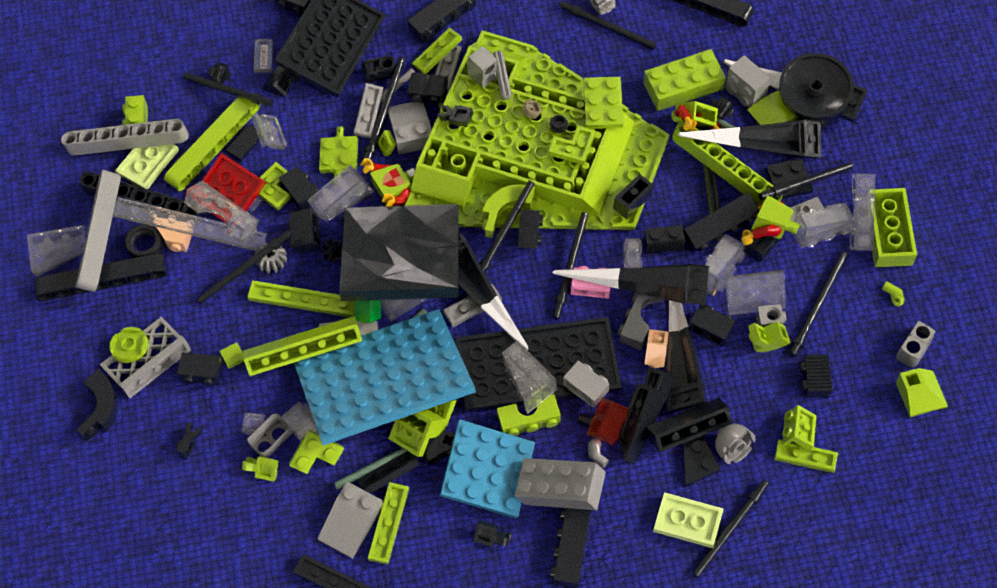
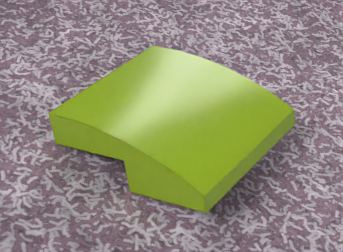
[747,91,799,125]

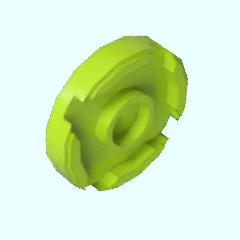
[109,327,149,363]

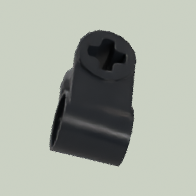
[361,56,396,83]
[423,432,455,465]

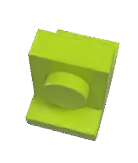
[748,322,790,352]

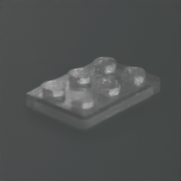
[725,270,786,315]

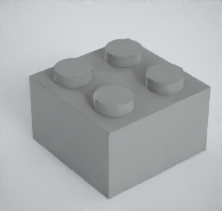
[725,55,771,108]

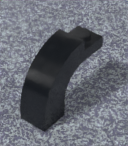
[77,369,118,442]

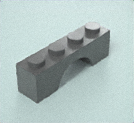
[618,293,663,350]

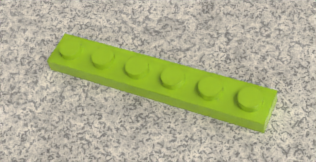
[248,280,355,317]

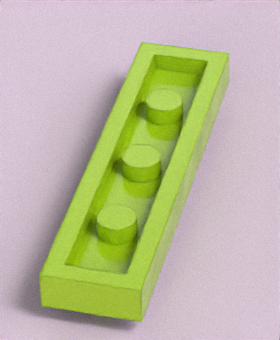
[368,482,409,565]

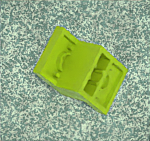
[388,400,456,457]

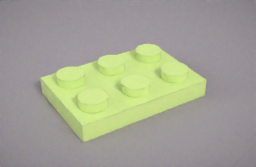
[115,144,179,189]
[653,492,723,548]

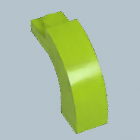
[482,184,535,239]

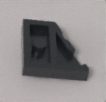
[683,436,721,487]

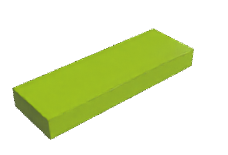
[412,27,463,74]
[774,439,838,473]

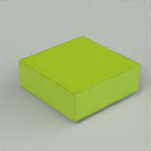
[377,130,397,156]
[220,342,244,369]

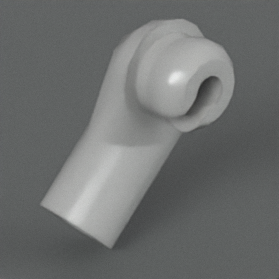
[588,438,609,468]

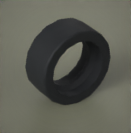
[125,224,163,258]

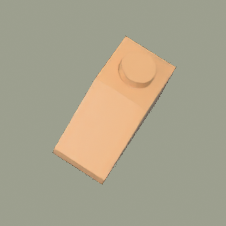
[152,217,193,252]
[645,329,668,368]

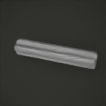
[493,51,511,100]

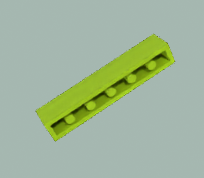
[243,316,362,376]

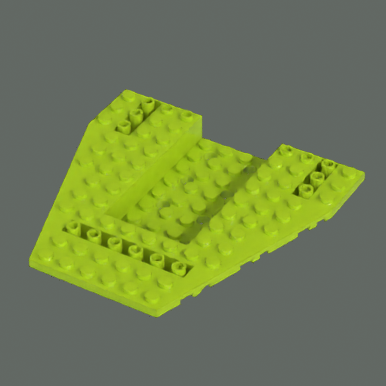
[405,30,669,230]

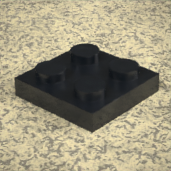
[765,158,813,200]

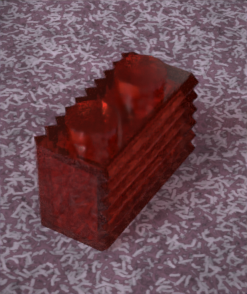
[587,397,629,445]

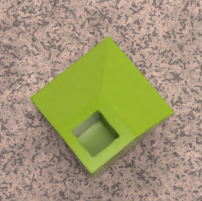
[896,368,948,417]

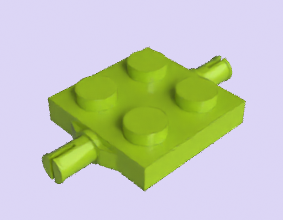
[319,126,358,184]

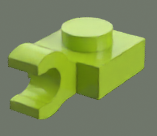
[242,456,278,482]

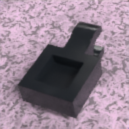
[176,422,202,460]
[473,520,512,547]

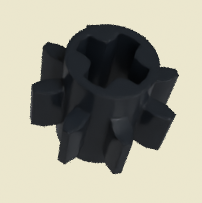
[208,62,232,84]
[711,97,734,119]
[320,238,342,263]

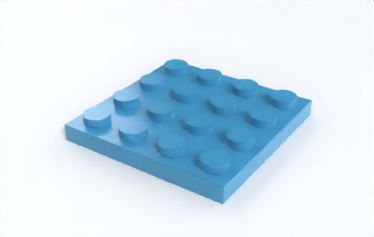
[439,419,535,519]

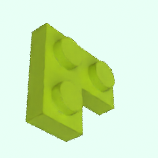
[548,126,596,165]
[258,162,291,211]
[289,429,344,474]

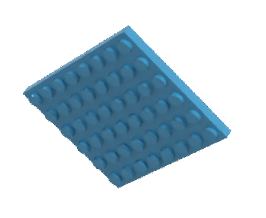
[294,309,476,445]

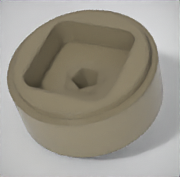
[522,100,541,119]

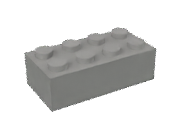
[515,458,606,510]

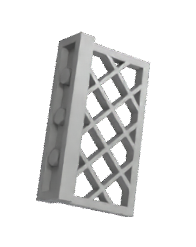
[100,317,191,399]

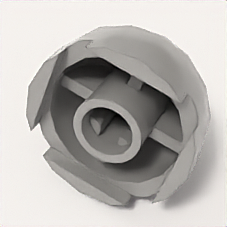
[715,424,755,464]

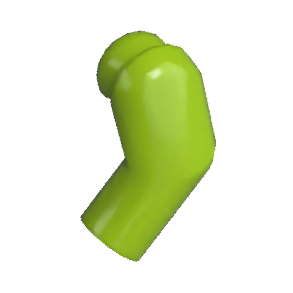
[882,281,904,307]

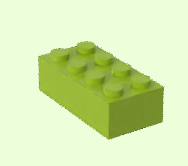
[643,49,726,111]
[864,188,917,267]

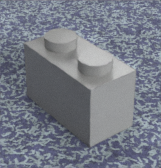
[563,361,609,408]

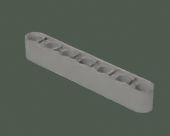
[61,119,189,155]
[75,169,121,292]

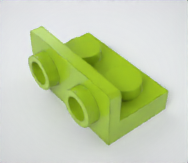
[782,405,817,450]

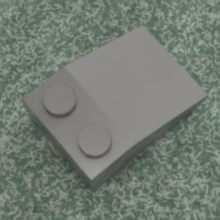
[388,101,432,155]
[318,482,383,559]

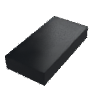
[226,124,264,162]

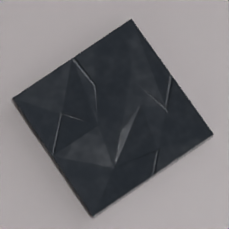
[339,204,459,301]

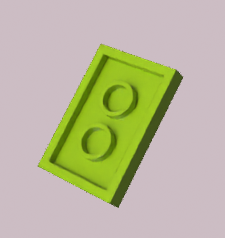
[584,77,623,129]

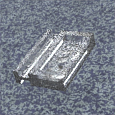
[252,113,287,150]

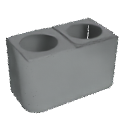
[468,46,497,88]
[896,321,936,368]
[246,414,292,458]

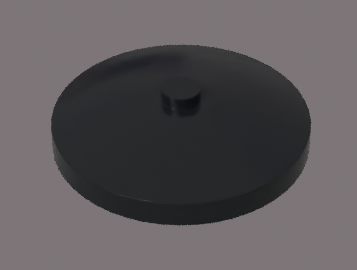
[779,53,854,121]

